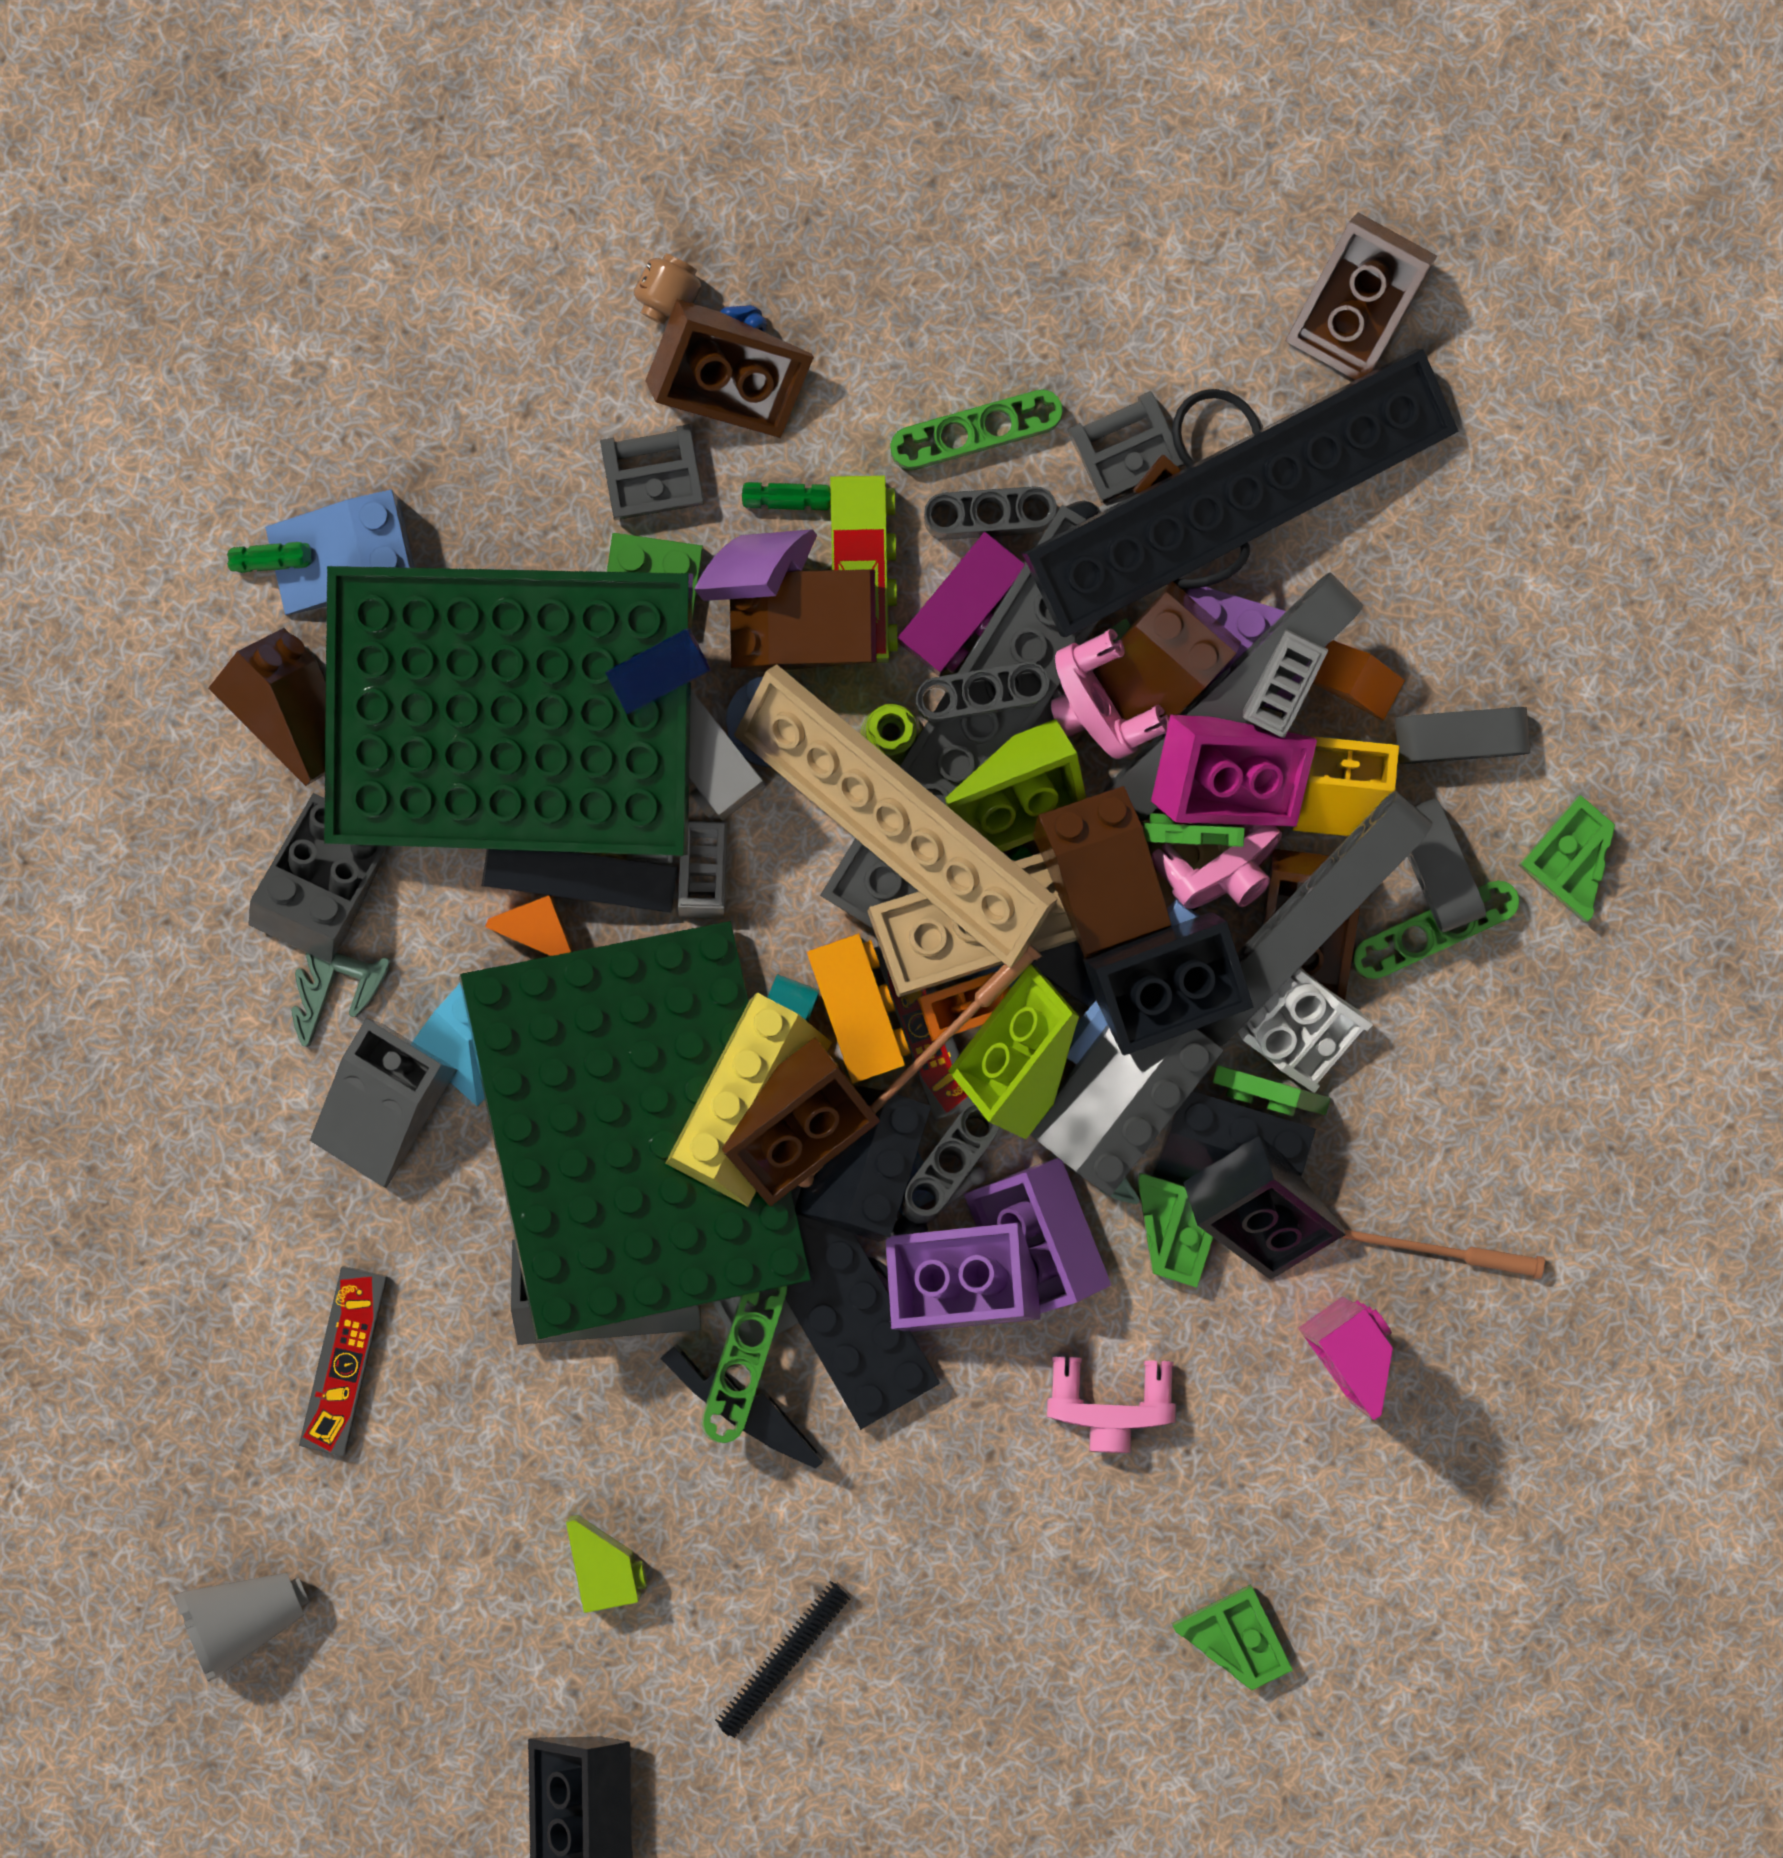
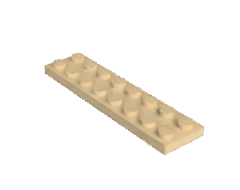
[734,664,1058,968]
[867,819,1231,997]

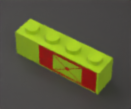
[830,475,898,663]

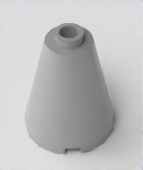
[174,1572,309,1682]

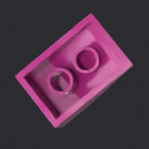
[1151,715,1317,826]

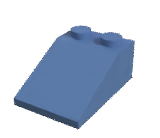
[265,489,415,616]

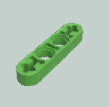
[890,389,1062,470]
[1352,880,1519,979]
[701,1286,787,1444]

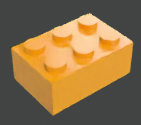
[807,933,911,1084]

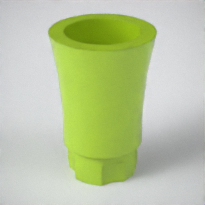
[860,704,922,766]

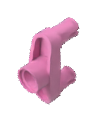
[1051,629,1169,759]
[1151,824,1282,909]
[1047,1357,1176,1453]

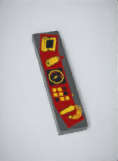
[874,946,973,1120]
[299,1266,388,1456]

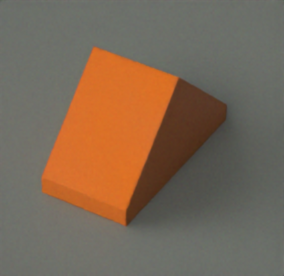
[1313,640,1405,721]
[485,895,574,956]
[917,971,1010,1042]

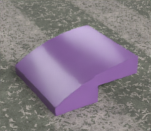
[694,529,817,601]

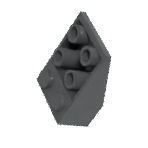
[248,793,389,963]
[309,1018,457,1188]

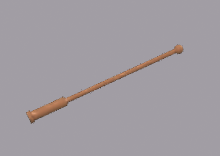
[799,943,1042,1188]
[1341,1229,1545,1279]

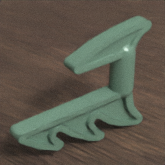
[291,952,391,1047]

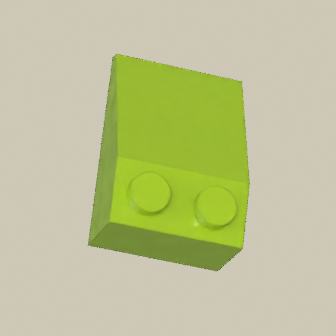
[945,719,1086,852]
[948,964,1079,1139]

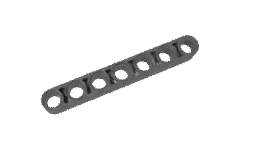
[1103,572,1364,822]
[1198,791,1433,1046]

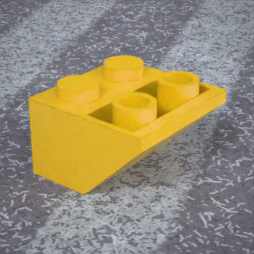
[1292,736,1399,837]

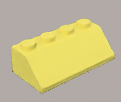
[665,993,832,1207]

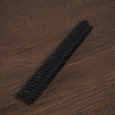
[715,1581,851,1738]

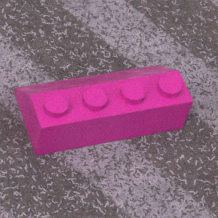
[1298,1296,1393,1421]

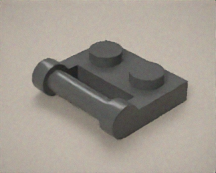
[1067,391,1184,503]
[600,424,704,520]

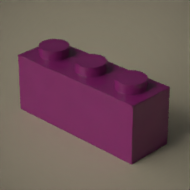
[897,532,1025,677]

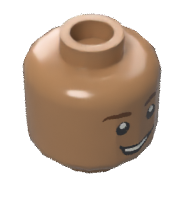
[633,253,701,325]

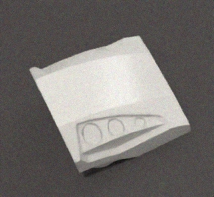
[1238,967,1373,1093]

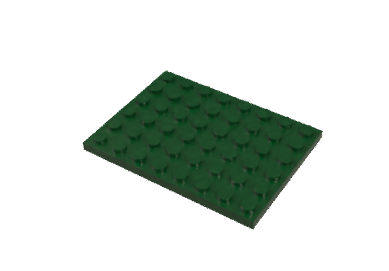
[324,566,693,856]
[459,921,811,1341]

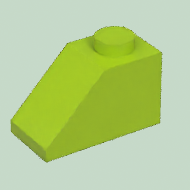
[566,1515,647,1613]

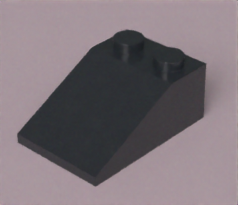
[1183,1136,1346,1280]

